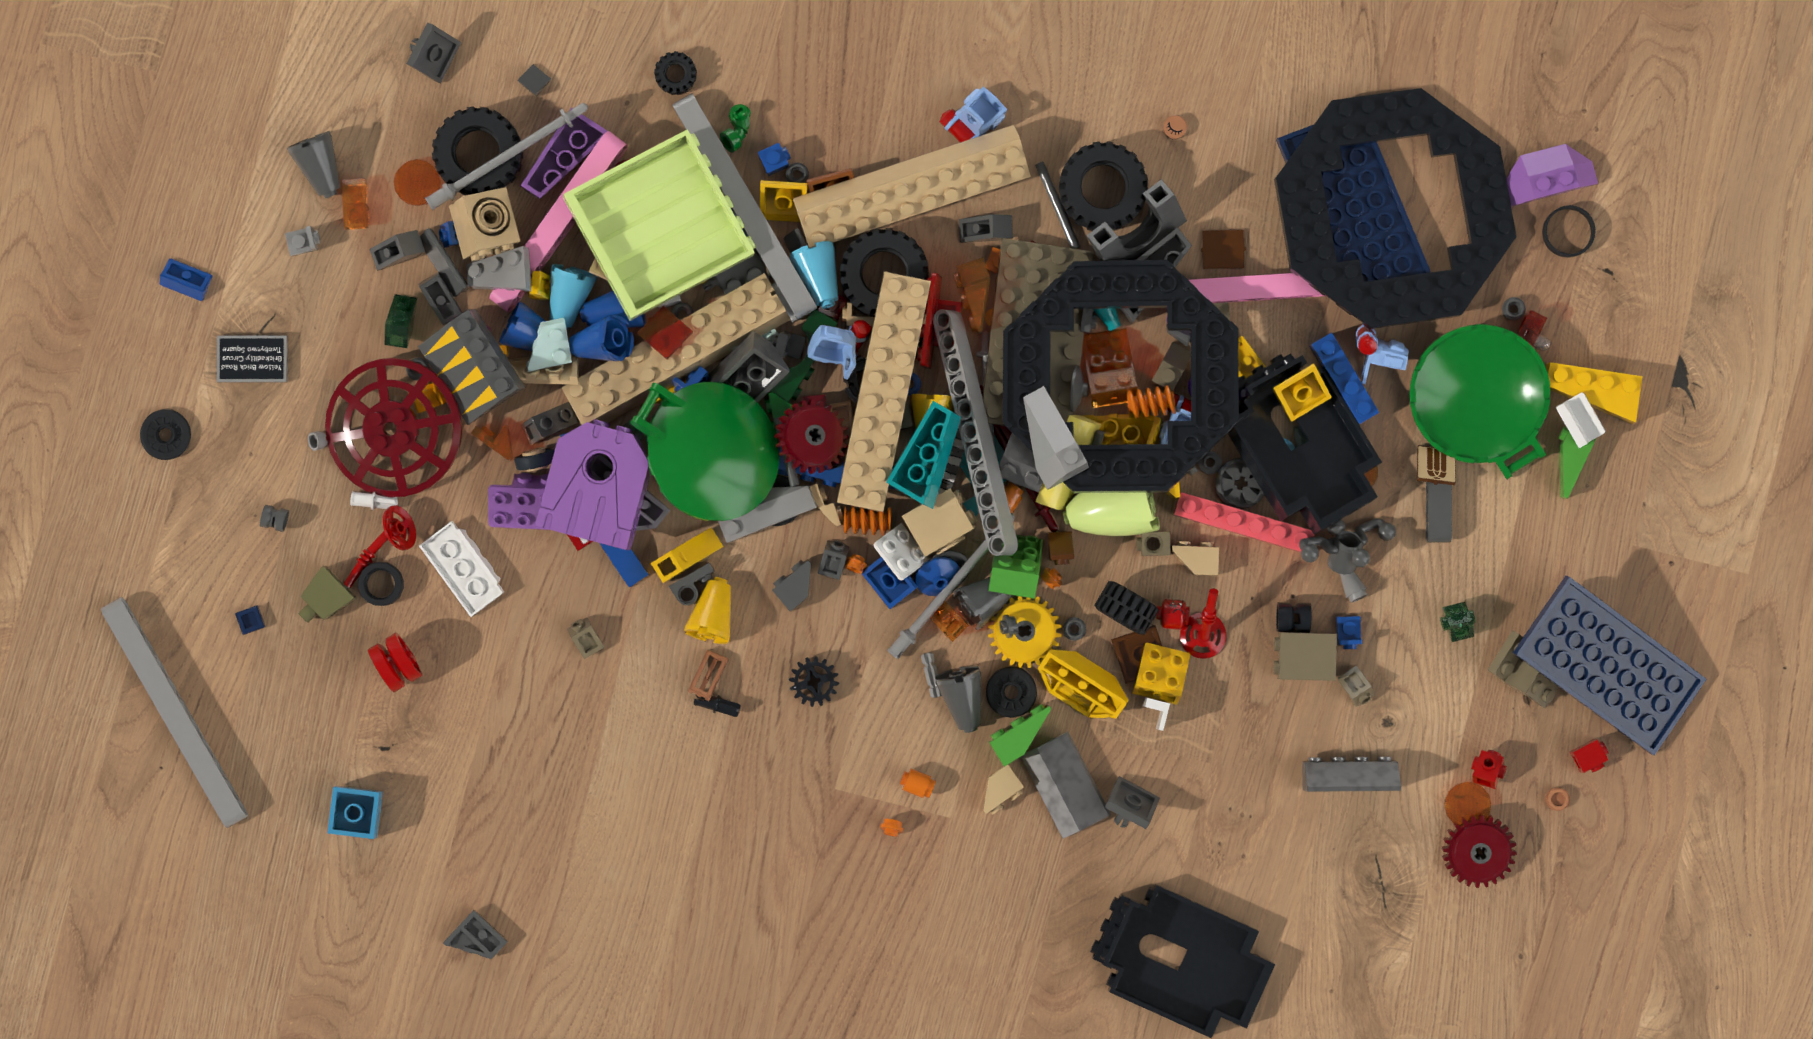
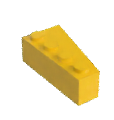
[1546,362,1643,424]

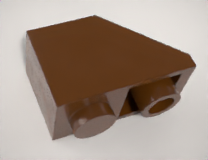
[1048,531,1074,565]

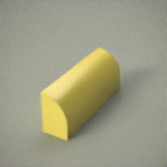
[1035,415,1101,510]

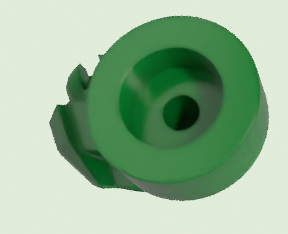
[720,104,751,153]

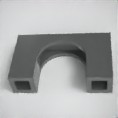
[1087,179,1187,261]

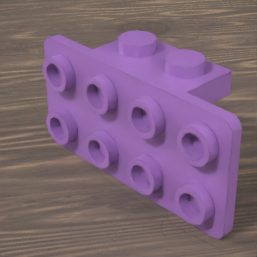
[488,473,549,530]

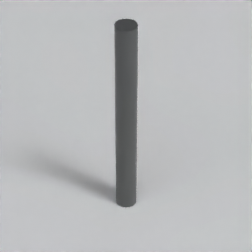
[1035,161,1080,249]

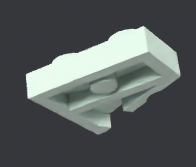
[526,318,572,372]

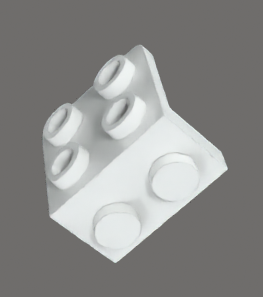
[874,523,930,580]

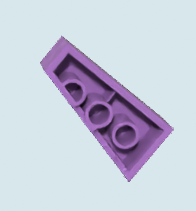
[520,107,607,199]

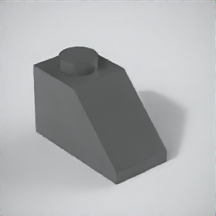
[959,214,1013,243]
[370,230,425,271]

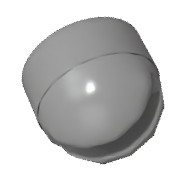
[308,431,328,451]

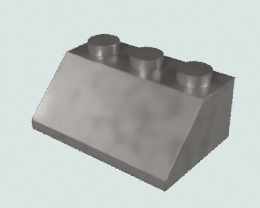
[709,331,790,402]

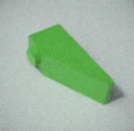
[1558,426,1596,499]

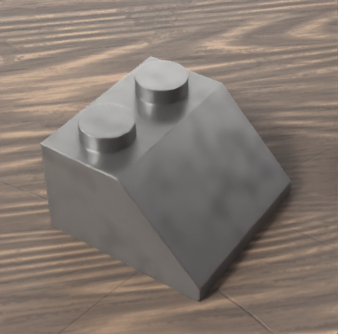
[999,433,1043,492]

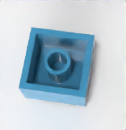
[327,786,383,839]

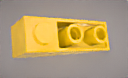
[651,527,724,583]

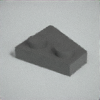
[443,910,508,959]

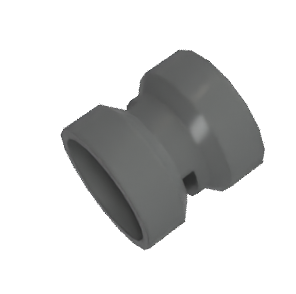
[260,504,289,532]

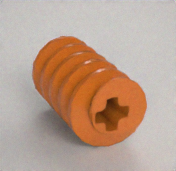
[1127,385,1176,419]
[843,505,892,536]

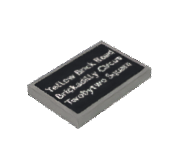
[217,336,288,383]

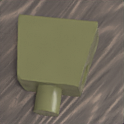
[298,566,357,623]

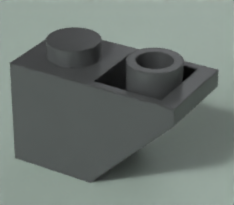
[772,560,811,612]

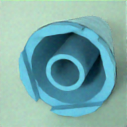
[790,241,838,309]
[549,264,597,330]

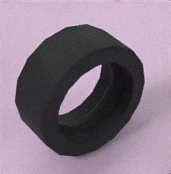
[358,562,404,606]

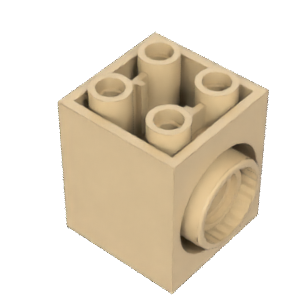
[449,187,520,261]
[902,487,978,557]

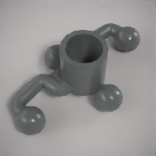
[1299,518,1396,575]

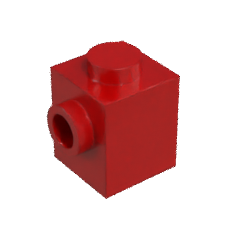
[1570,739,1609,773]

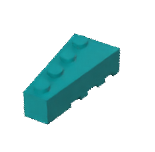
[886,401,961,509]

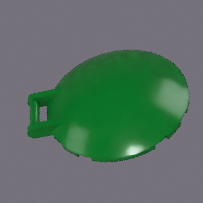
[1409,324,1550,480]
[630,382,779,521]

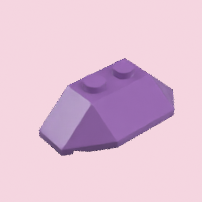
[1506,144,1598,207]

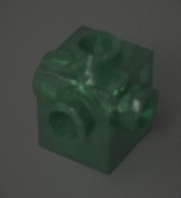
[1440,602,1476,642]

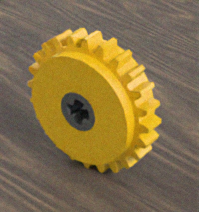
[988,596,1061,668]

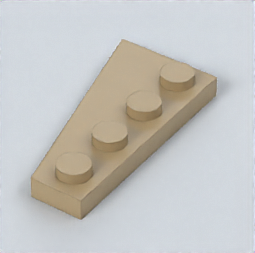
[508,352,578,385]

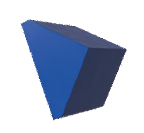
[862,557,918,609]

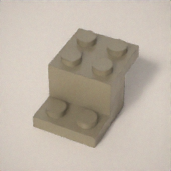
[1488,630,1559,709]

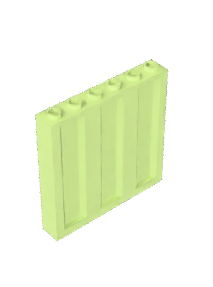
[563,129,756,321]

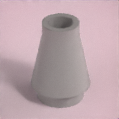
[1340,572,1368,603]

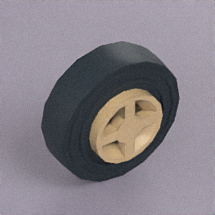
[514,447,555,471]

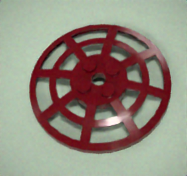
[325,358,463,497]

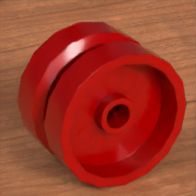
[368,633,423,693]

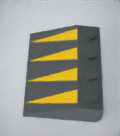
[418,309,526,425]

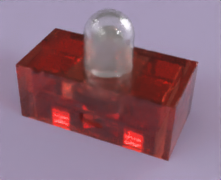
[1516,310,1551,351]

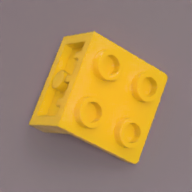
[1132,643,1190,705]

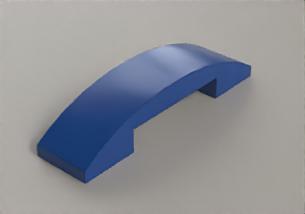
[599,543,649,588]

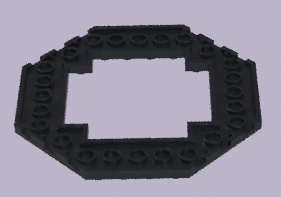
[1274,88,1517,329]
[1003,260,1239,493]

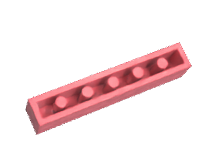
[1173,492,1314,553]

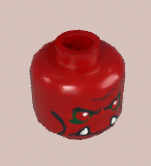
[1156,599,1190,630]

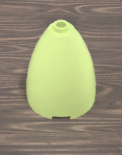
[1063,492,1160,536]

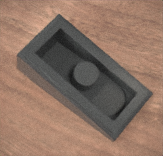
[418,272,463,325]

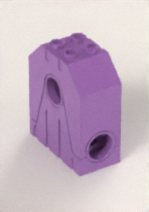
[535,419,651,550]

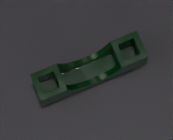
[770,309,838,403]

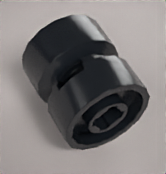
[1276,602,1312,633]

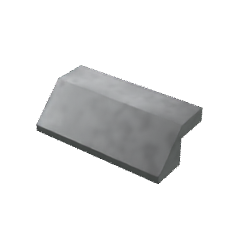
[1021,732,1111,839]

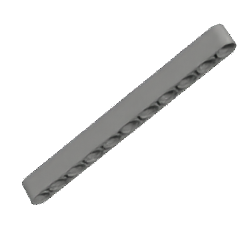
[672,93,817,320]
[933,309,1018,556]
[101,597,248,828]

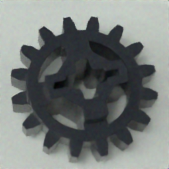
[789,656,839,707]

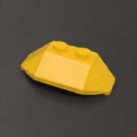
[1038,650,1129,719]

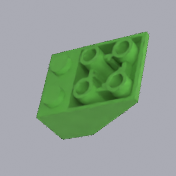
[988,535,1043,599]
[989,704,1051,767]

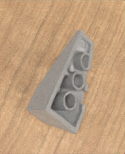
[1023,386,1089,490]
[718,486,817,543]

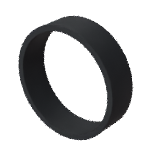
[1542,205,1596,258]

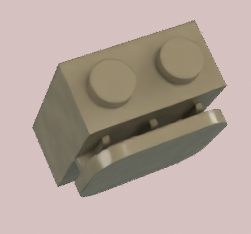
[1273,633,1337,681]

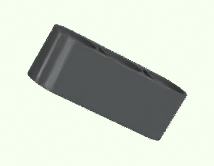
[1426,482,1452,543]

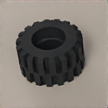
[1094,581,1159,635]

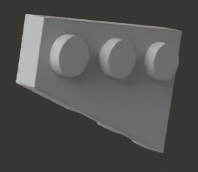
[467,246,531,292]

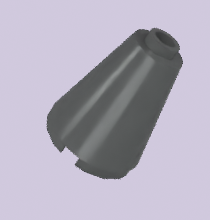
[287,131,340,198]
[953,577,1014,630]
[935,666,981,733]

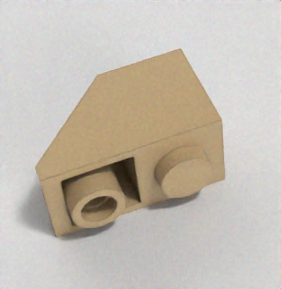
[1171,541,1219,576]
[983,765,1024,815]

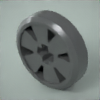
[1215,458,1264,509]

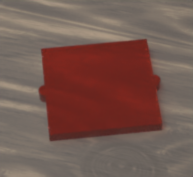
[637,306,693,360]

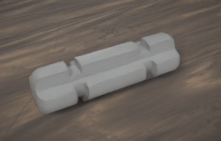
[921,652,942,698]

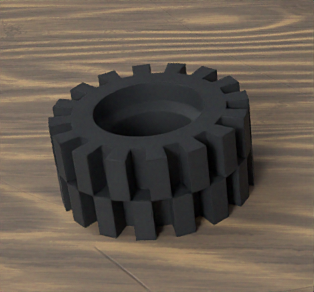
[654,51,697,95]

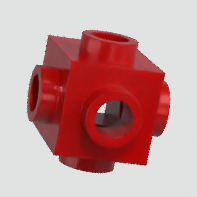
[1471,750,1507,789]

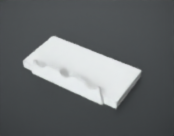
[419,521,504,617]

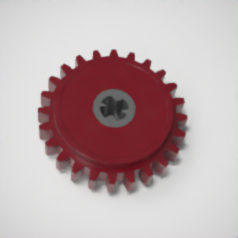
[775,399,849,474]
[1442,813,1517,888]

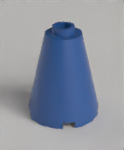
[580,291,646,328]
[499,302,545,352]
[569,315,634,362]

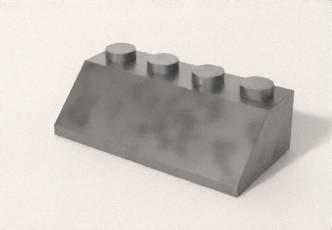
[1302,757,1401,792]

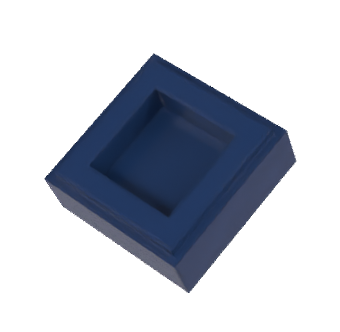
[235,605,266,635]

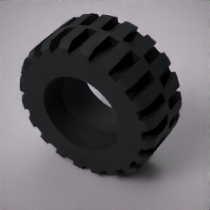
[432,106,523,196]
[1059,141,1148,231]
[840,228,929,317]

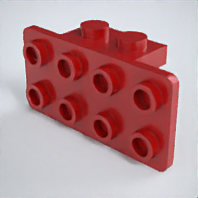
[917,272,962,369]

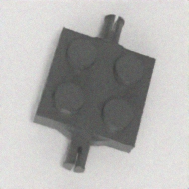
[701,249,769,294]

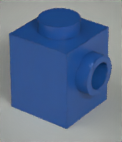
[758,143,791,176]

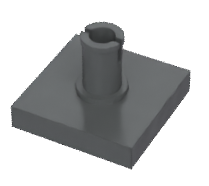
[406,22,461,84]
[1105,776,1160,829]

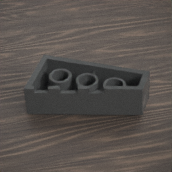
[1120,227,1192,323]

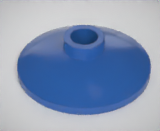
[915,557,960,596]

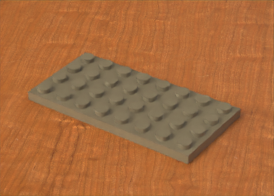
[982,238,1094,426]

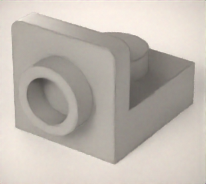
[285,226,321,257]

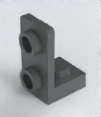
[521,402,579,445]

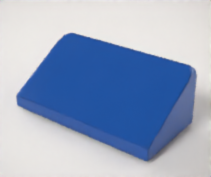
[160,258,213,301]

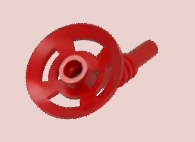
[343,505,416,588]
[1180,588,1226,659]

